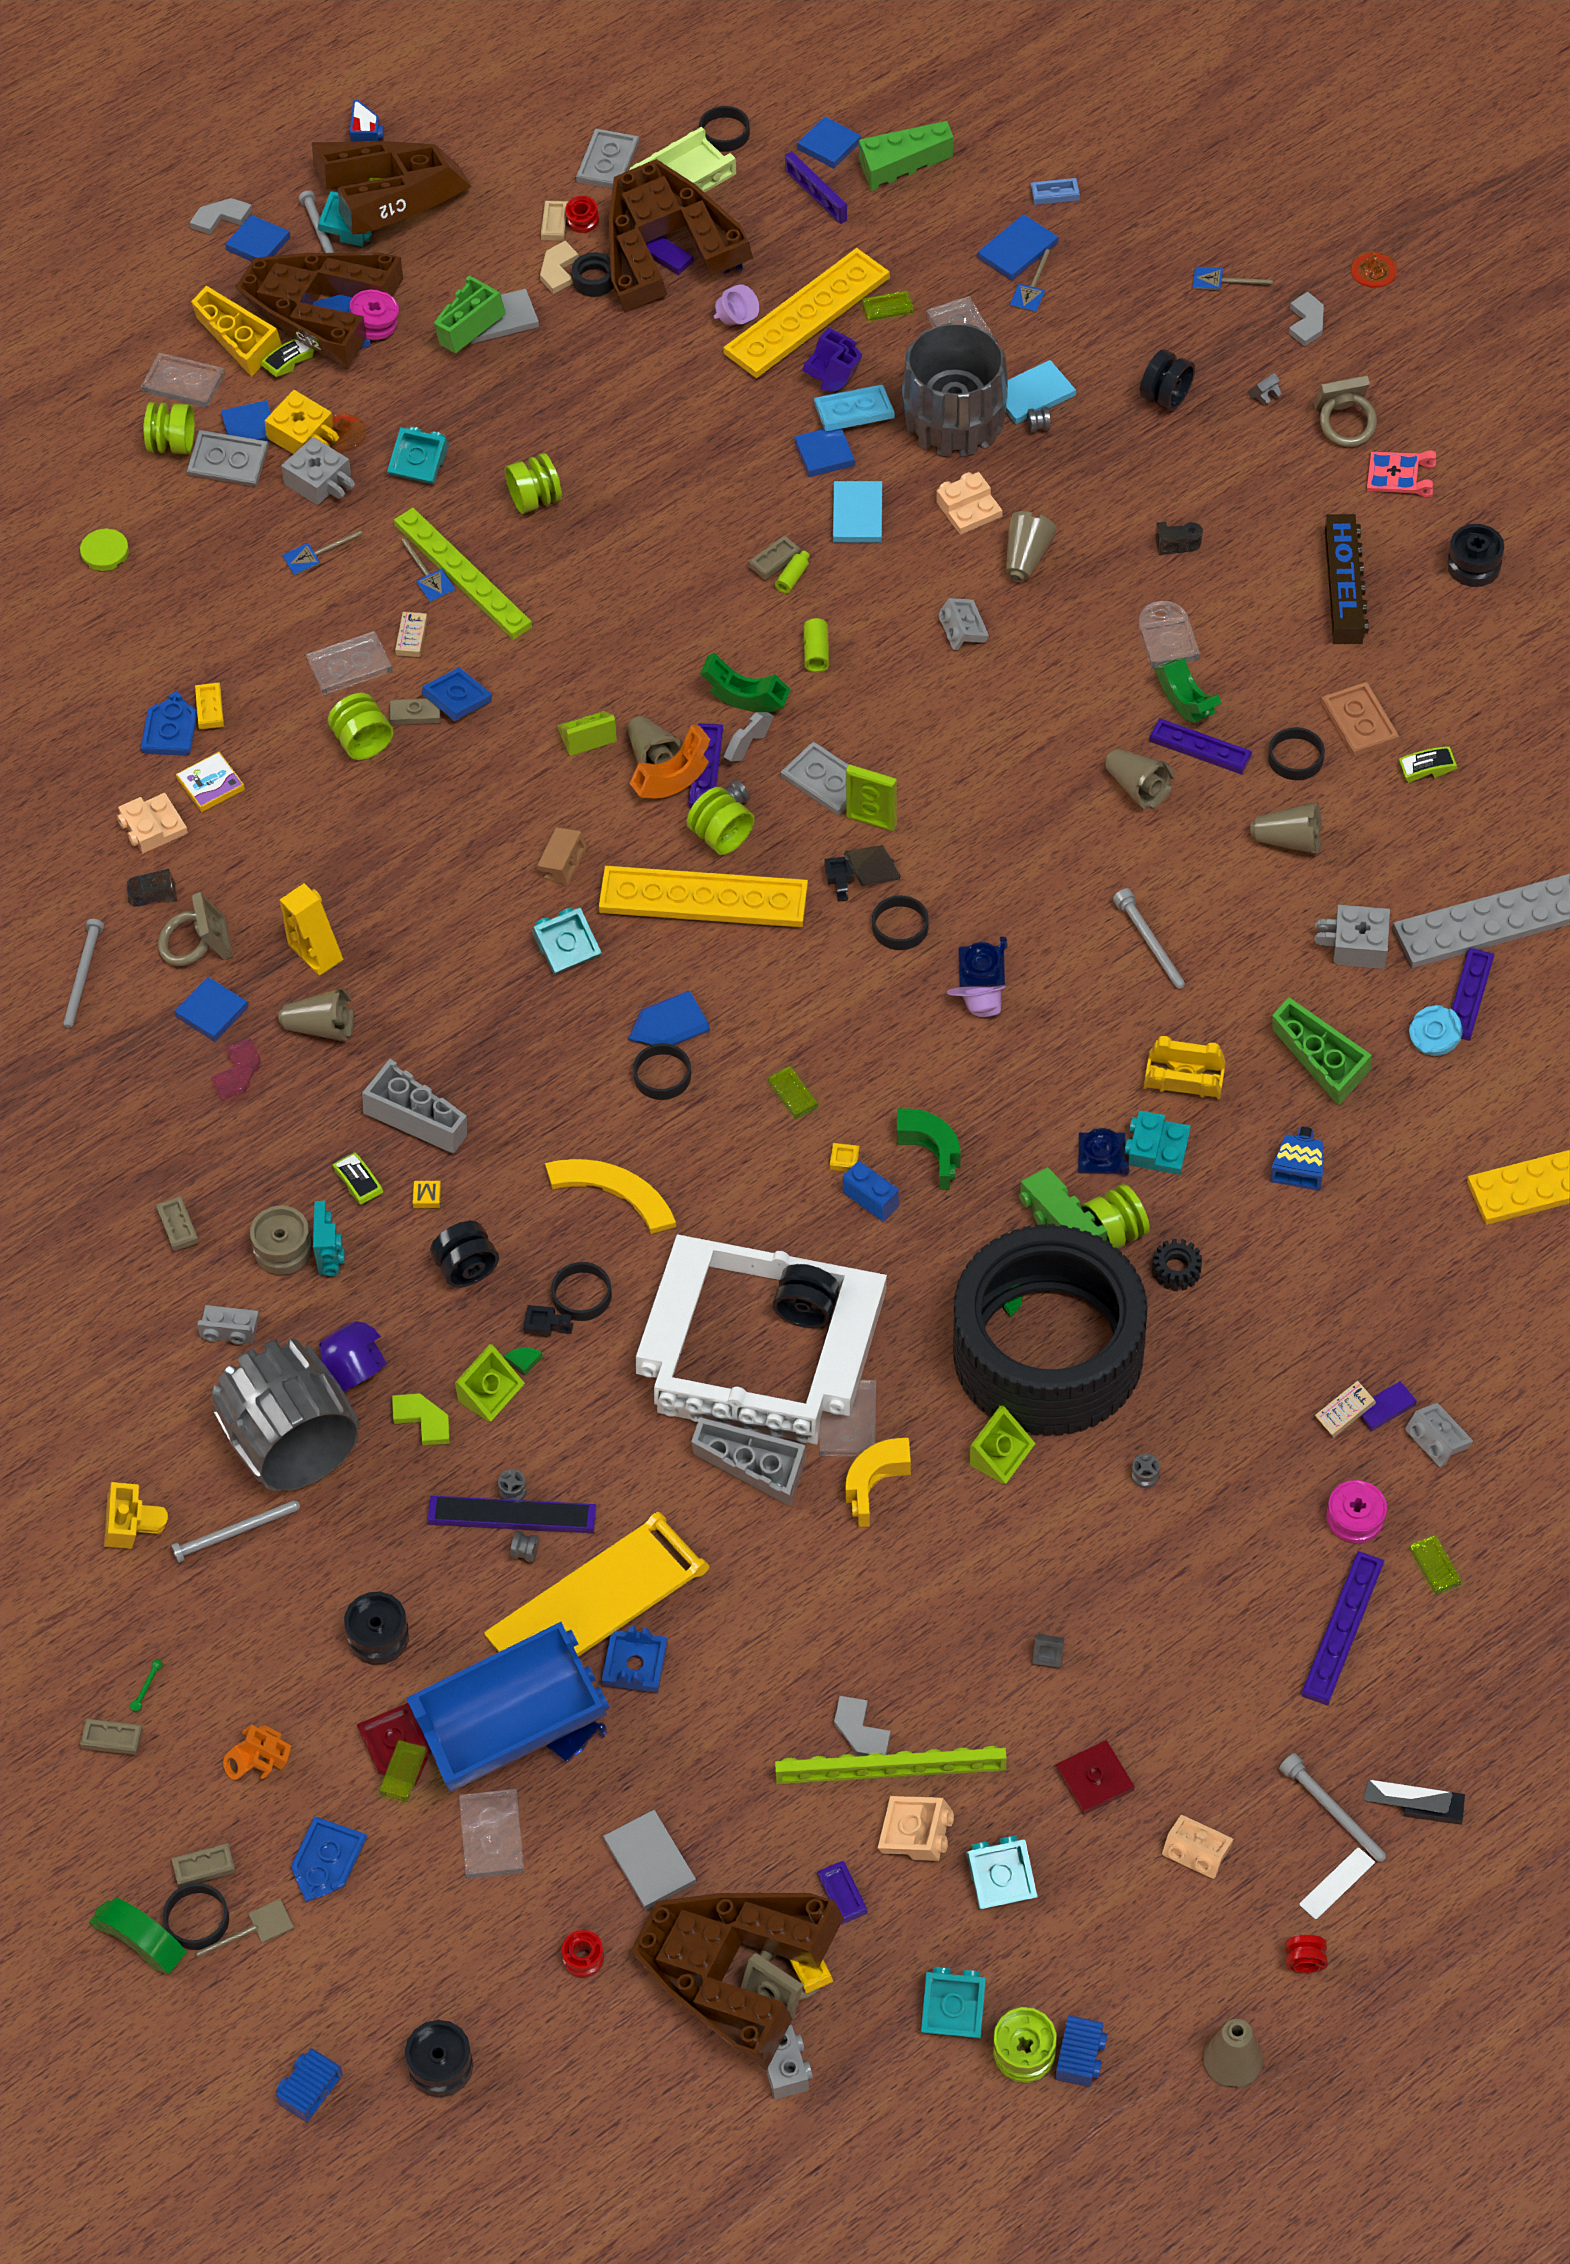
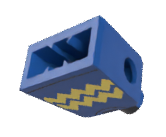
[1270,1127,1323,1191]

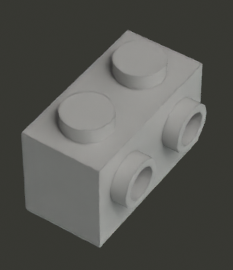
[766,2025,813,2100]

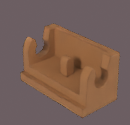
[537,827,587,886]

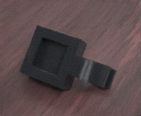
[824,856,853,901]
[523,1305,573,1336]

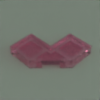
[211,1038,261,1101]

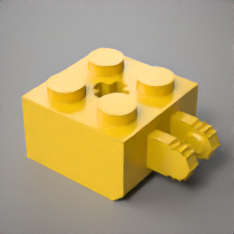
[265,390,339,454]

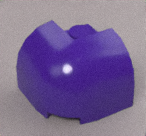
[802,328,862,391]
[318,1321,387,1392]

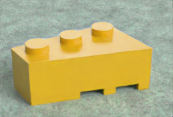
[279,883,344,976]

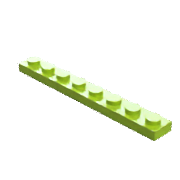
[394,508,532,640]
[775,1746,1006,1784]

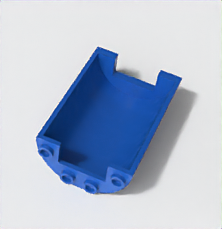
[406,1622,610,1792]

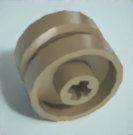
[250,1205,312,1275]

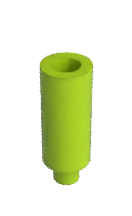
[775,551,810,594]

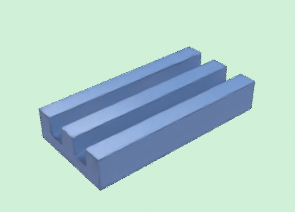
[1031,178,1080,205]

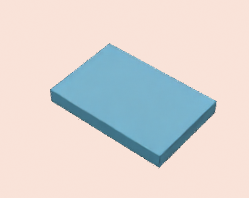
[1006,360,1076,424]
[814,385,895,432]
[833,481,882,542]

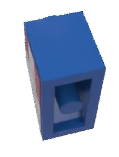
[350,100,384,142]

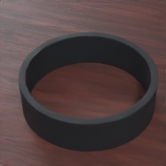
[699,106,750,152]
[1268,727,1325,780]
[872,895,929,950]
[633,1043,691,1100]
[552,1262,612,1321]
[163,1883,229,1950]

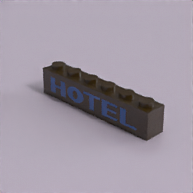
[1324,514,1369,644]

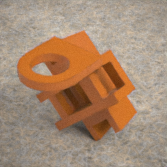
[223,1724,292,1780]

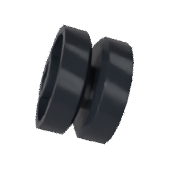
[1140,349,1195,411]
[1447,524,1505,587]
[430,1220,499,1288]
[772,1264,839,1328]
[344,1592,409,1665]
[405,2020,474,2098]

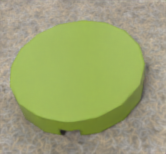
[80,528,129,571]

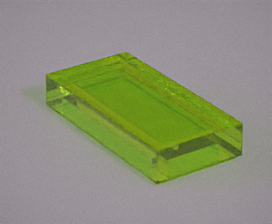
[862,291,913,321]
[768,1066,818,1120]
[1410,1535,1462,1595]
[380,1740,426,1802]

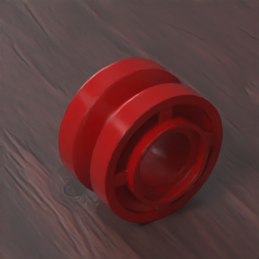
[565,195,600,233]
[562,1930,604,1978]
[1285,1935,1328,1973]

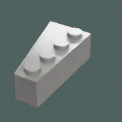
[362,1059,467,1154]
[691,1417,807,1507]

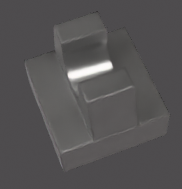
[1248,373,1282,405]
[1032,1634,1065,1668]

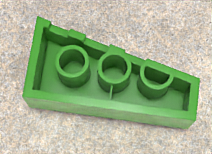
[859,121,953,191]
[1272,998,1372,1106]
[1019,1167,1107,1241]

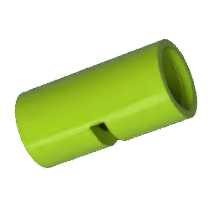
[803,618,829,672]

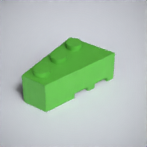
[434,275,506,354]

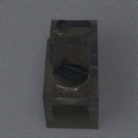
[1155,522,1203,555]
[126,869,177,907]

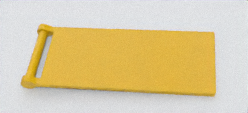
[484,1512,709,1657]

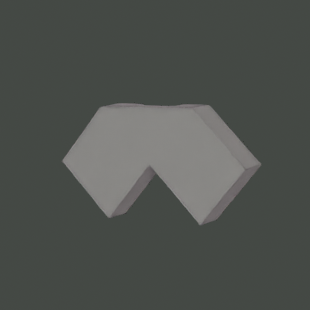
[190,198,252,235]
[1289,292,1324,347]
[724,712,774,761]
[834,1696,891,1756]

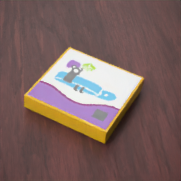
[176,752,245,813]

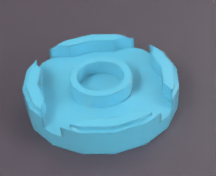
[1409,1005,1463,1056]

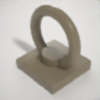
[1313,376,1377,447]
[158,892,233,966]
[741,1950,821,2025]

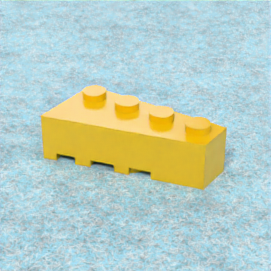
[191,286,282,377]

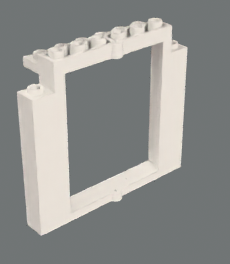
[636,1234,887,1445]

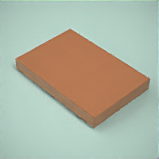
[1321,682,1399,757]

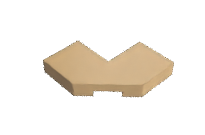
[540,241,579,294]

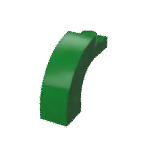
[700,653,791,712]
[1154,658,1222,723]
[897,1108,961,1190]
[89,1897,187,1975]

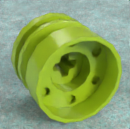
[143,402,195,454]
[505,453,562,514]
[327,693,394,760]
[687,787,755,855]
[1081,1184,1150,1249]
[993,2007,1057,2083]

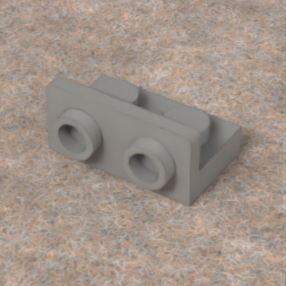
[939,598,989,650]
[197,1305,260,1345]
[1405,1403,1473,1467]

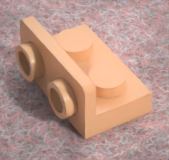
[1162,1815,1234,1879]

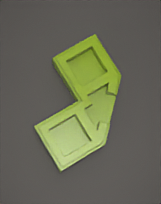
[392,1393,450,1446]

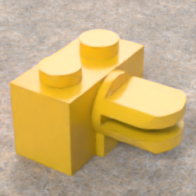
[104,1482,168,1549]

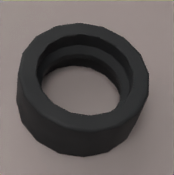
[572,252,614,297]

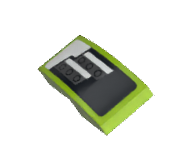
[261,339,314,377]
[1399,746,1458,783]
[332,1152,383,1205]

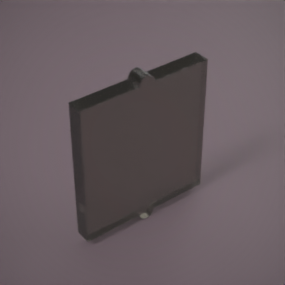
[844,845,901,886]

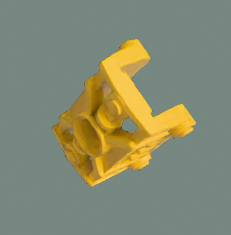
[1144,1036,1226,1099]

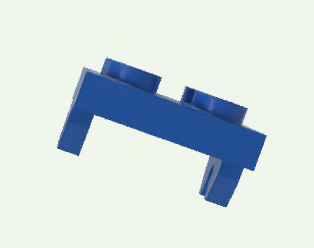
[602,1626,668,1693]

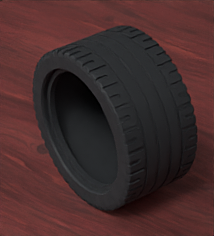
[953,1224,1147,1436]

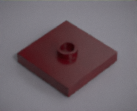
[1056,1740,1135,1815]

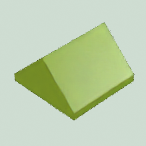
[557,711,617,756]
[455,1344,525,1422]
[970,1406,1036,1484]

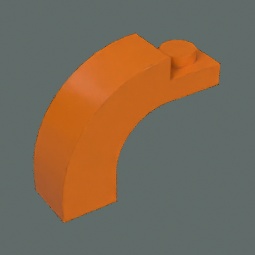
[630,725,711,799]

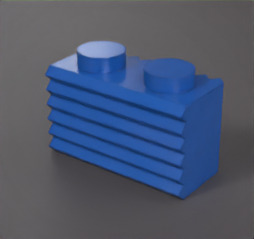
[842,1161,899,1221]
[1056,2015,1108,2087]
[276,2048,343,2123]

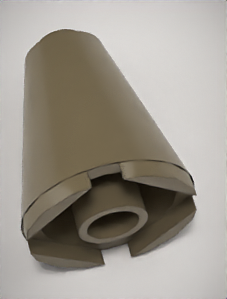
[1006,511,1057,582]
[627,716,683,764]
[1105,749,1175,809]
[1251,803,1322,854]
[279,989,354,1041]
[1204,2019,1263,2088]

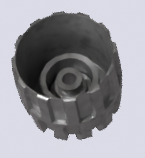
[902,323,1008,457]
[211,1338,360,1491]

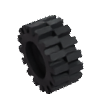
[1152,1238,1202,1291]

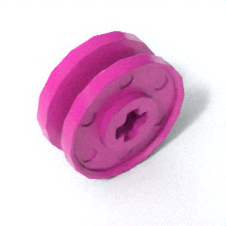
[349,289,399,340]
[1326,1480,1387,1543]

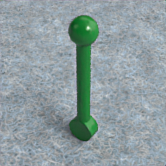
[130,1659,163,1713]

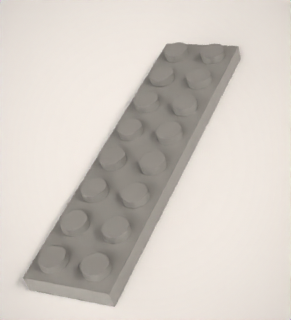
[1393,874,1570,968]

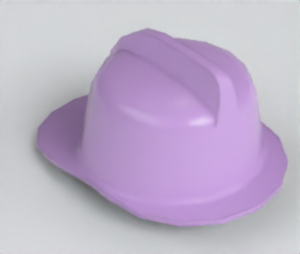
[713,284,759,326]
[947,985,1006,1017]

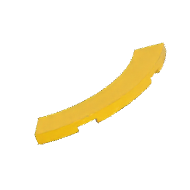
[545,1159,676,1234]

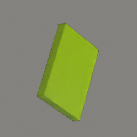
[846,764,897,831]

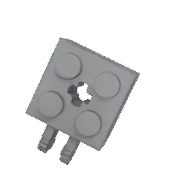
[281,437,355,505]
[1314,905,1390,969]

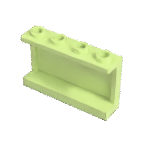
[629,127,736,193]

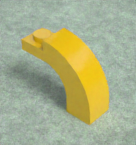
[846,1438,911,1527]

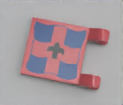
[1367,450,1436,497]

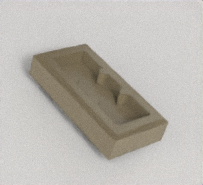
[749,535,801,580]
[390,699,440,725]
[156,1196,199,1252]
[80,1719,143,1755]
[172,1843,236,1888]

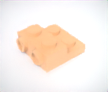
[937,472,1002,535]
[117,793,188,854]
[878,1796,954,1861]

